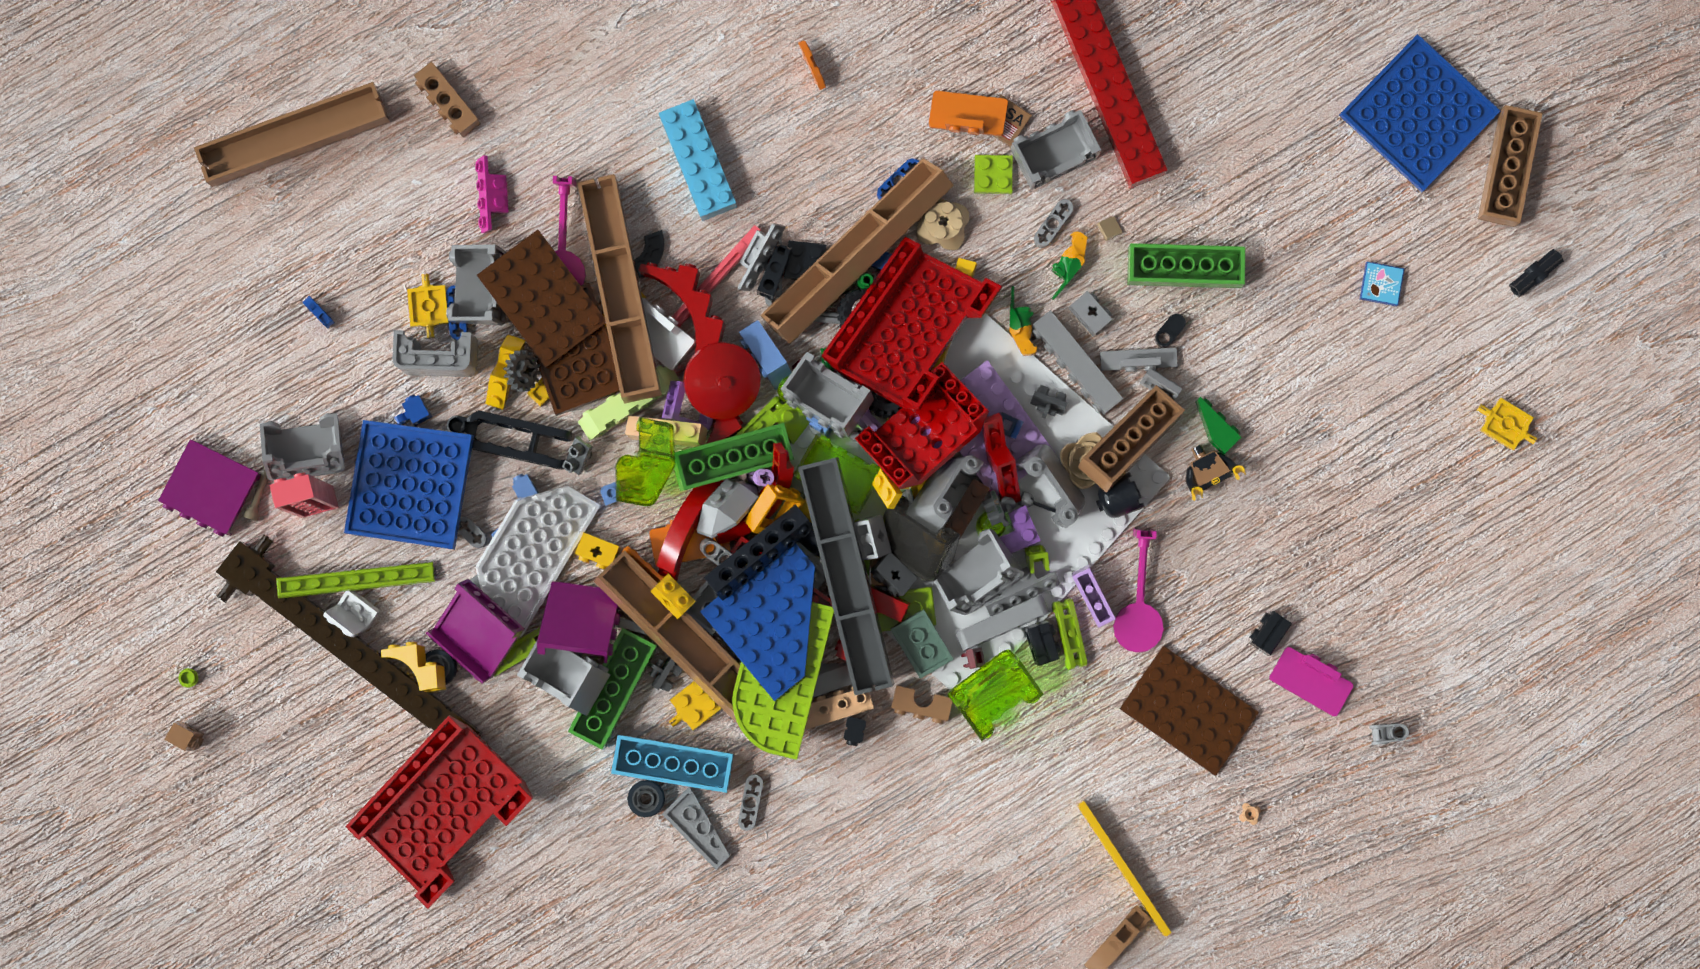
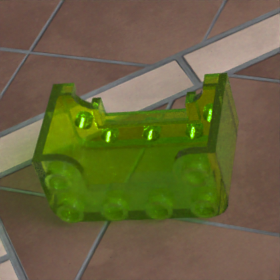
[615,417,676,506]
[793,434,881,516]
[948,650,1044,741]

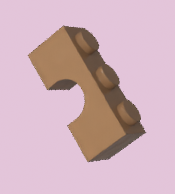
[891,685,953,724]

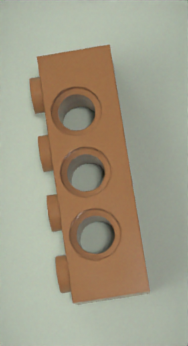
[414,61,481,137]

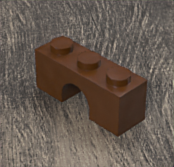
[943,479,990,540]

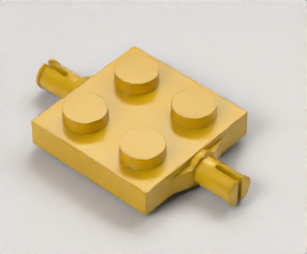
[407,274,449,339]
[1477,398,1537,451]
[669,681,722,731]

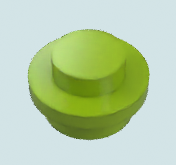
[178,668,198,688]

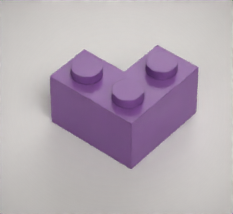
[999,505,1041,554]

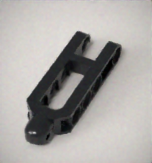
[447,410,572,470]

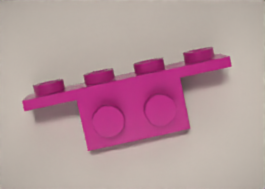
[475,155,508,233]

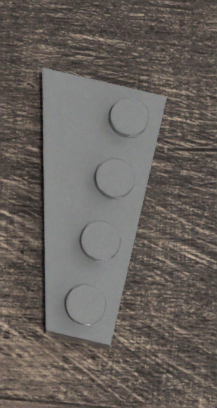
[662,787,730,870]

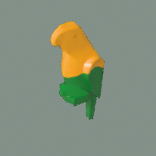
[1051,231,1087,300]
[1009,286,1037,356]

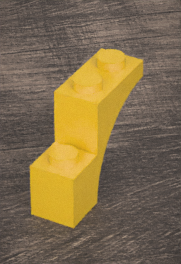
[485,335,526,410]
[872,469,910,509]
[381,642,446,692]

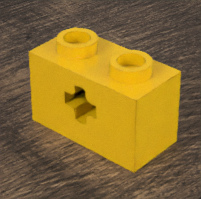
[575,532,621,570]
[650,573,696,619]

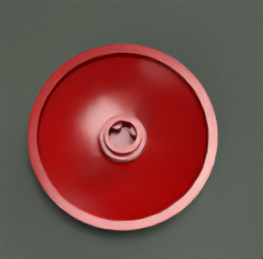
[683,342,761,420]

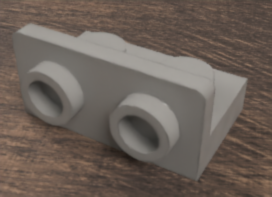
[1140,368,1182,400]

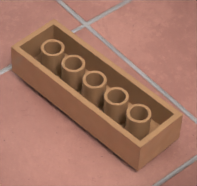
[1477,105,1543,227]
[1078,385,1185,493]

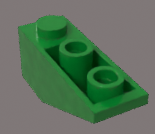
[1195,397,1241,454]

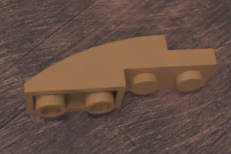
[1084,905,1151,969]

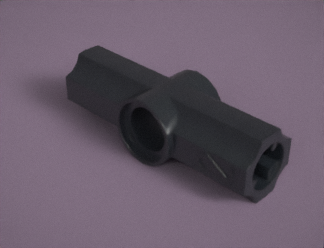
[1509,249,1564,297]

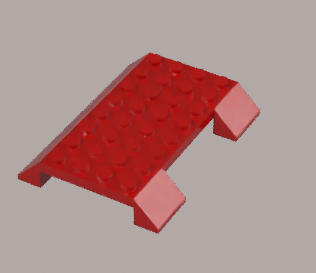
[821,237,1002,409]
[345,715,533,909]

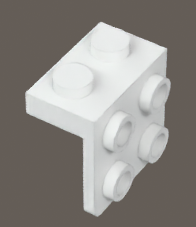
[323,591,380,637]

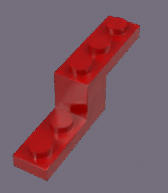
[982,413,1021,503]

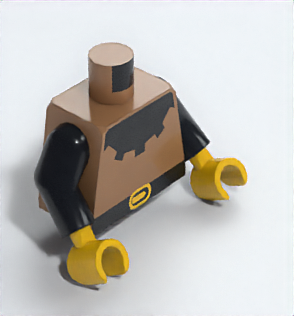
[1185,445,1246,501]

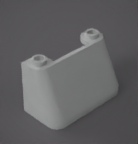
[446,244,507,325]
[260,413,345,481]
[1015,444,1085,528]
[906,455,984,538]
[929,528,1024,615]

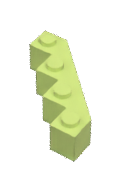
[578,366,680,441]

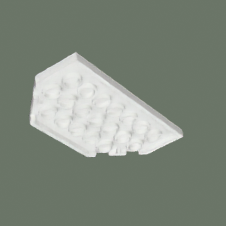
[476,486,601,638]

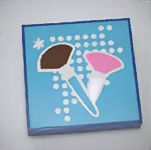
[1359,262,1404,307]

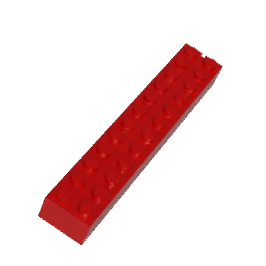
[1051,0,1167,189]

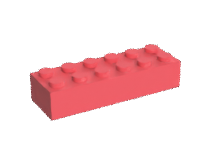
[269,472,339,518]

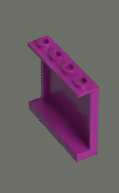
[158,439,261,537]
[426,579,525,684]
[537,581,622,663]

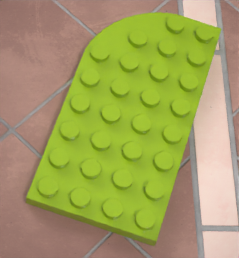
[732,602,834,760]

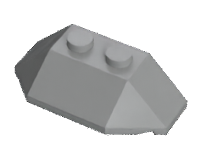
[697,479,759,538]

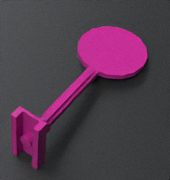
[553,176,586,286]
[1113,528,1164,652]

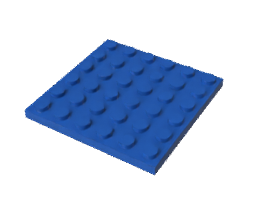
[1339,34,1500,193]
[344,420,474,550]

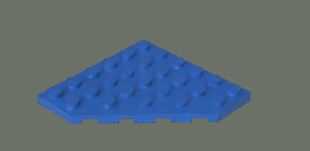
[700,543,815,701]

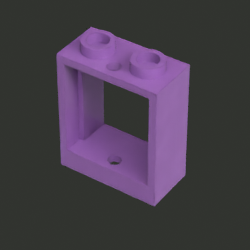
[662,381,713,430]

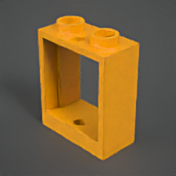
[744,484,805,534]

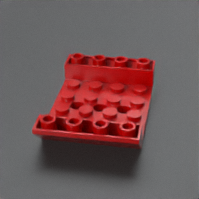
[854,362,989,489]

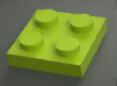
[974,155,1013,194]

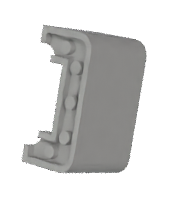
[1011,109,1101,190]
[392,330,478,377]
[781,352,874,439]
[517,639,610,716]

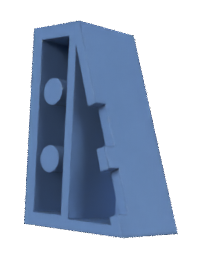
[739,320,792,390]

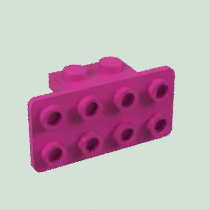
[1269,647,1353,717]

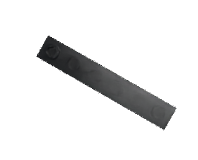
[704,504,813,601]

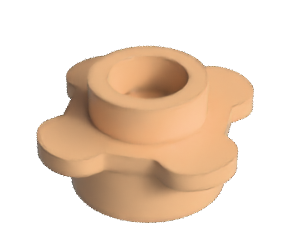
[1239,803,1261,825]

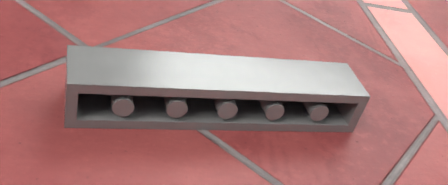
[1032,310,1123,415]

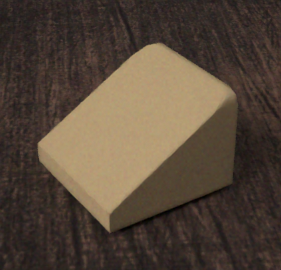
[1097,216,1123,241]

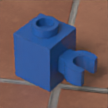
[394,394,432,426]

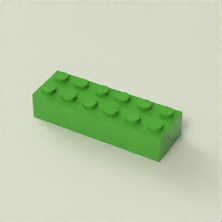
[1127,243,1245,288]
[670,423,794,491]
[568,628,658,750]

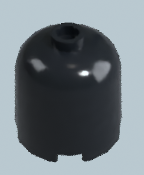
[1096,472,1145,518]

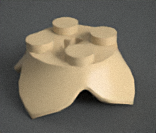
[917,199,969,250]
[1060,432,1102,489]

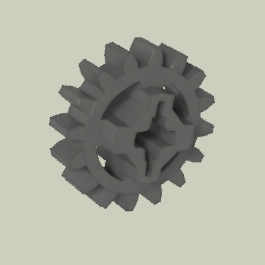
[504,350,541,392]

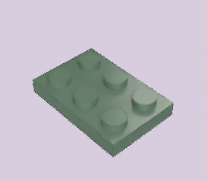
[890,609,953,679]

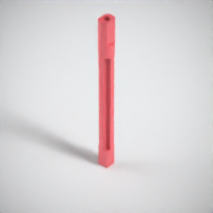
[672,225,761,328]

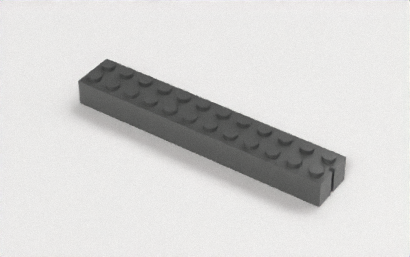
[798,457,895,695]

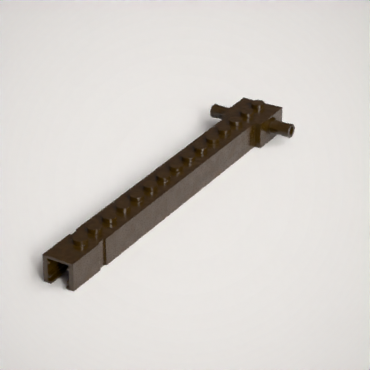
[216,534,483,736]

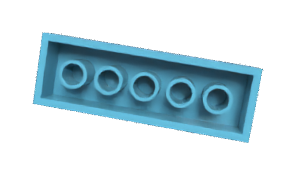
[659,99,737,221]
[611,735,734,793]

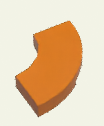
[798,40,826,90]

